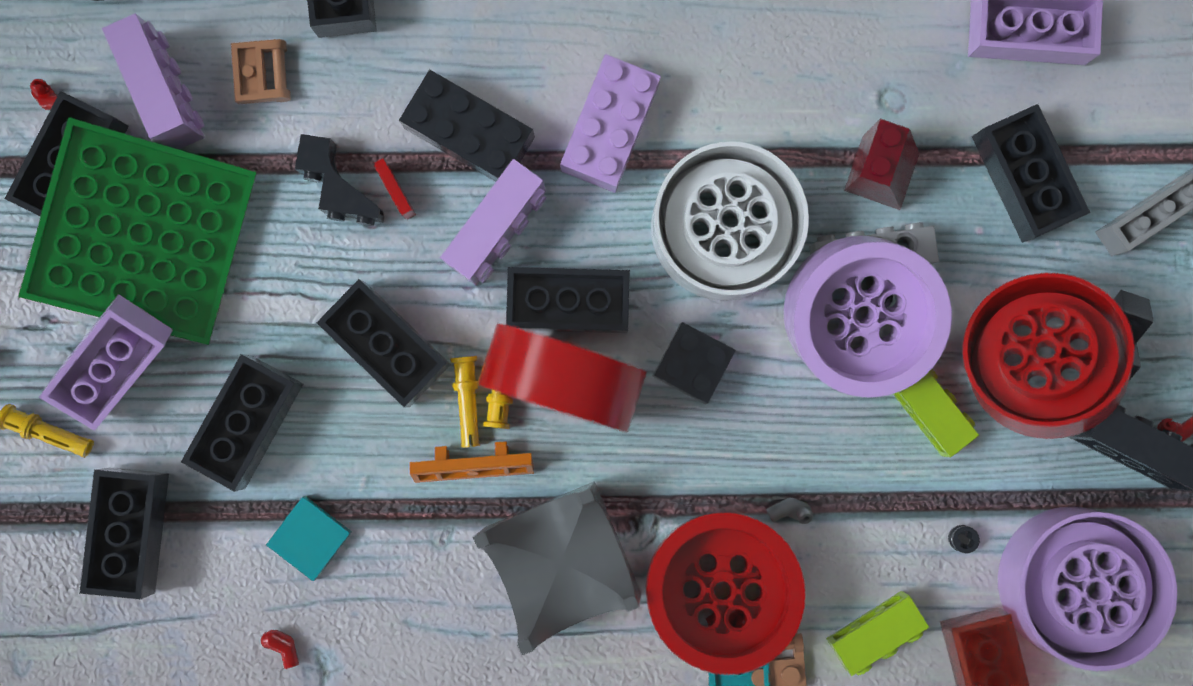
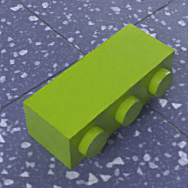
[893,369,979,458]
[826,591,929,676]

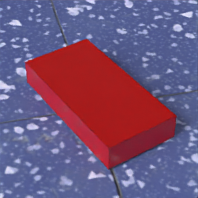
[374,158,416,220]

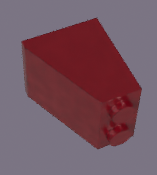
[844,118,920,210]

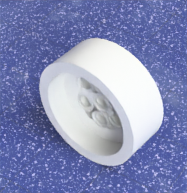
[651,142,809,301]

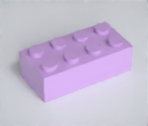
[968,0,1103,65]
[102,13,205,150]
[560,54,661,193]
[440,159,546,286]
[39,294,172,431]

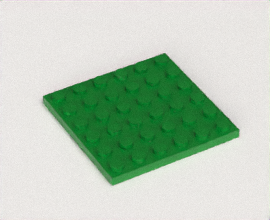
[18,117,257,345]

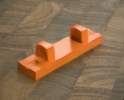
[410,441,534,483]

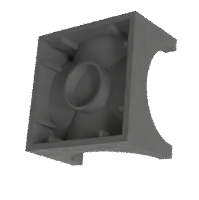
[473,481,641,655]

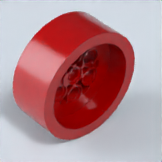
[963,273,1134,439]
[477,323,647,433]
[645,513,806,675]

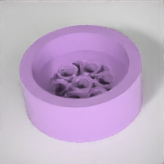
[784,236,952,397]
[998,507,1177,671]

